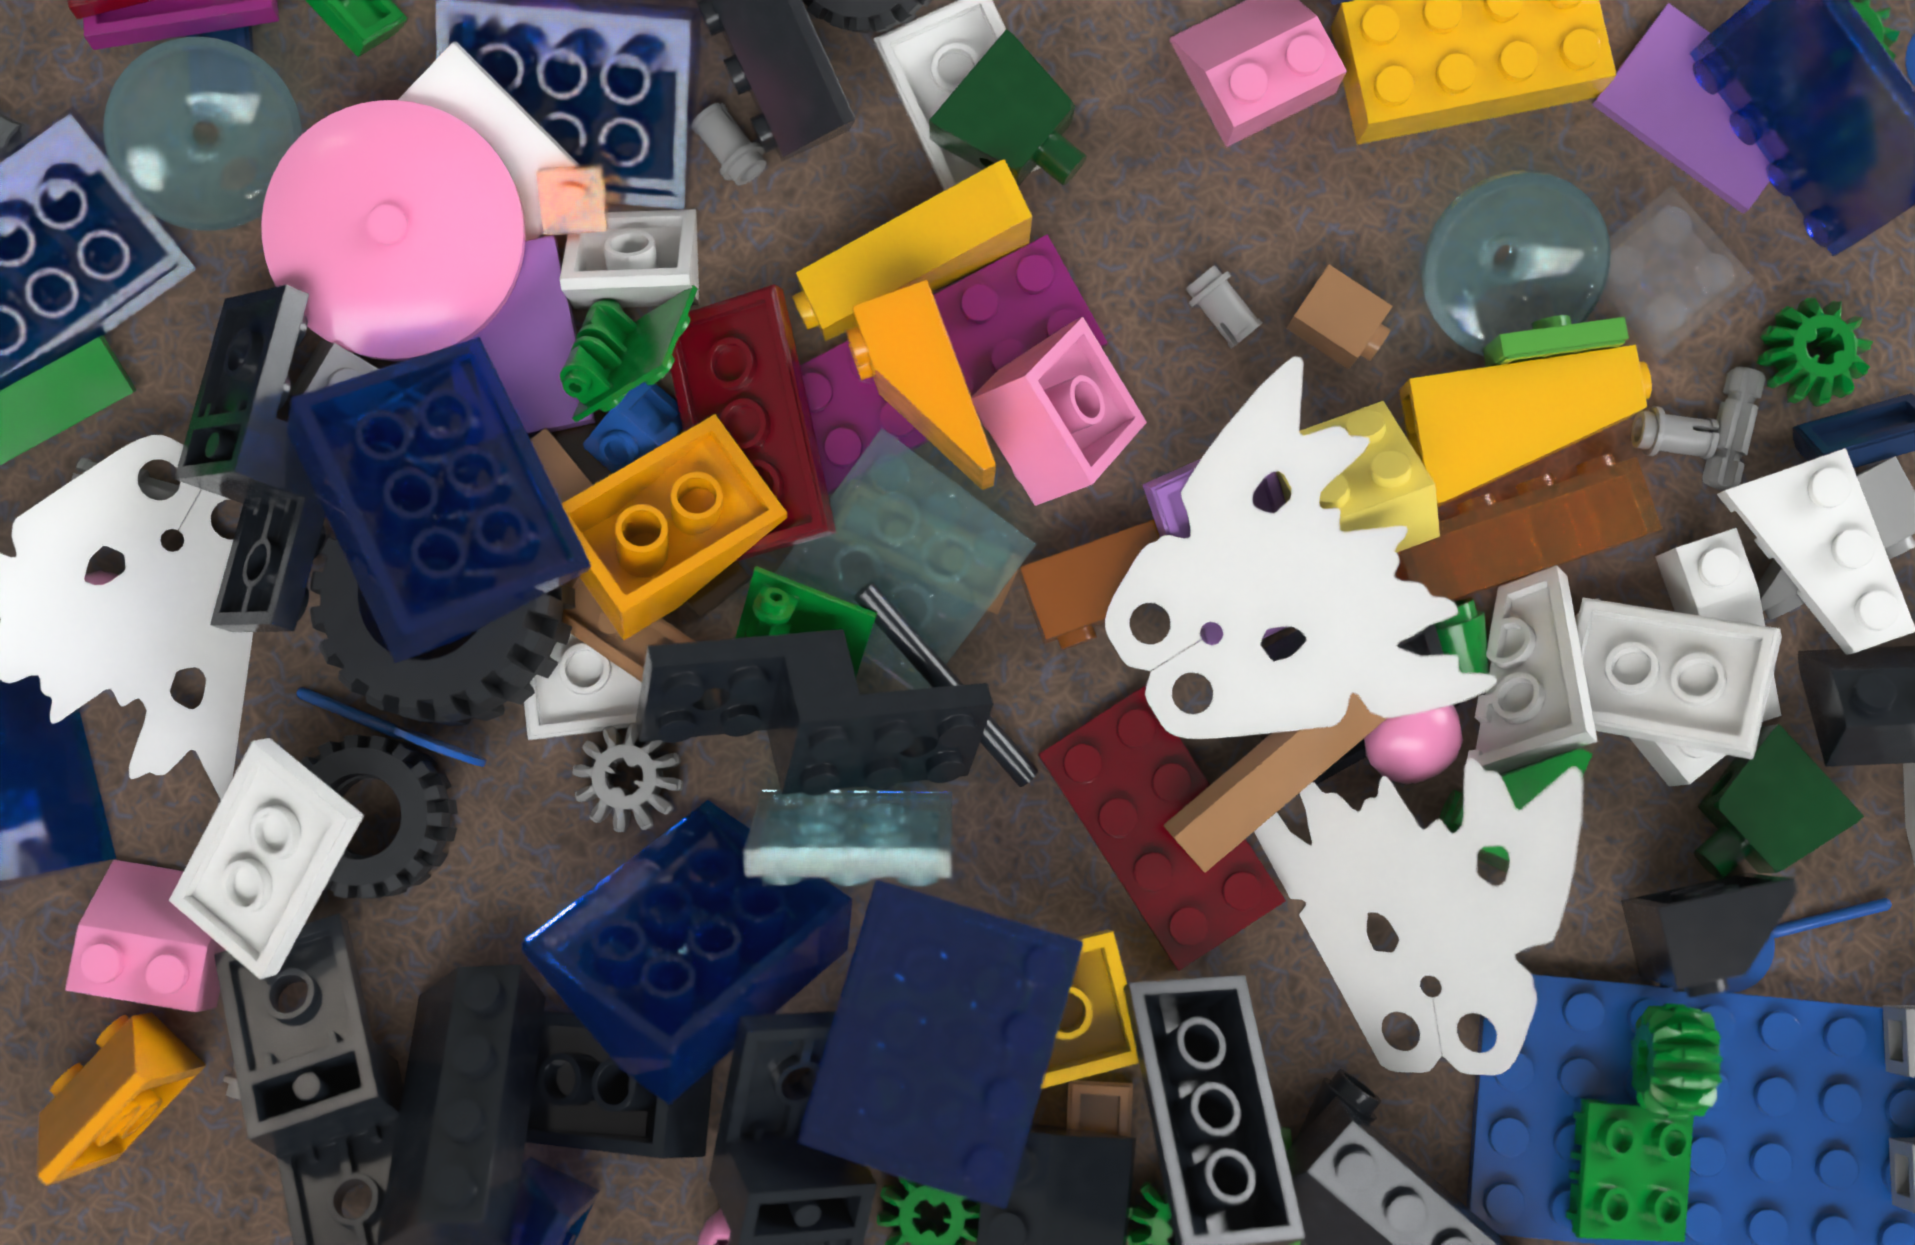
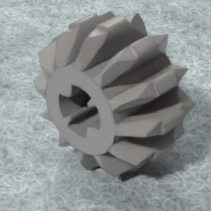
[572,723,683,832]

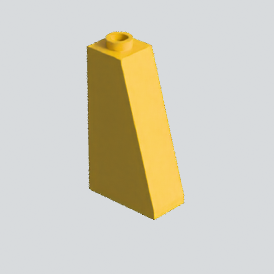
[792,159,1032,341]
[1399,345,1652,508]

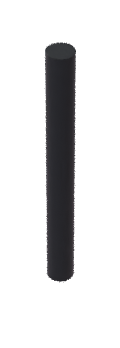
[854,581,1038,787]

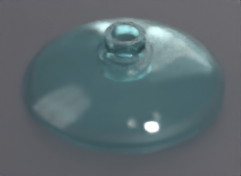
[103,37,302,231]
[1421,170,1611,356]

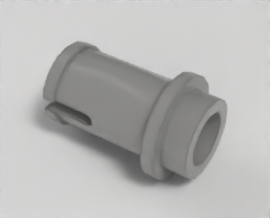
[691,103,766,186]
[1186,265,1263,349]
[1631,406,1719,459]

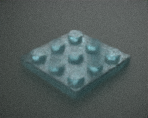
[775,428,1037,690]
[745,790,952,886]

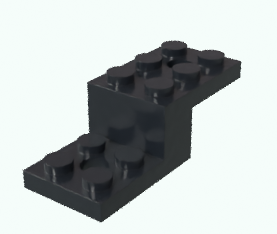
[174,285,344,632]
[636,629,994,796]
[214,913,403,1245]
[709,1010,877,1245]

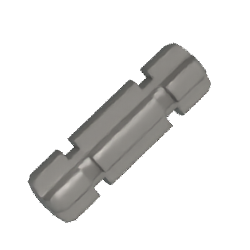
[1702,367,1765,490]

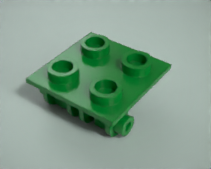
[560,285,698,423]
[735,566,877,677]
[1565,1098,1694,1242]

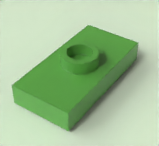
[1483,315,1629,367]

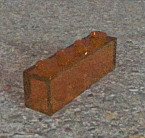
[1395,453,1663,601]

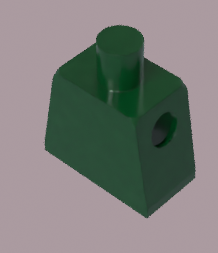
[929,29,1087,186]
[1694,724,1864,880]

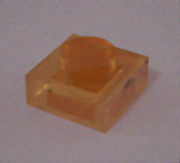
[536,164,609,236]

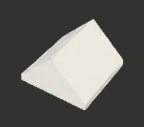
[560,209,699,309]

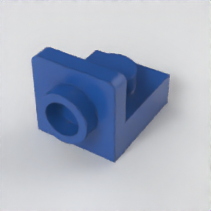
[583,382,683,473]

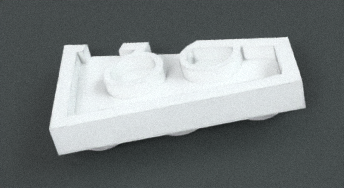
[1717,448,1915,655]
[1467,565,1597,774]

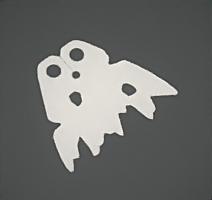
[1105,356,1497,739]
[0,435,253,800]
[1254,757,1583,1075]

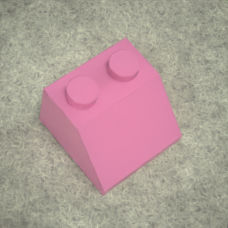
[1170,0,1347,147]
[971,317,1147,506]
[65,860,226,1012]

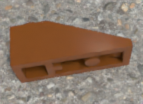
[1018,519,1160,650]

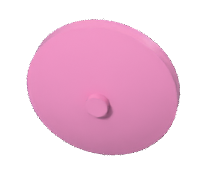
[261,100,526,361]

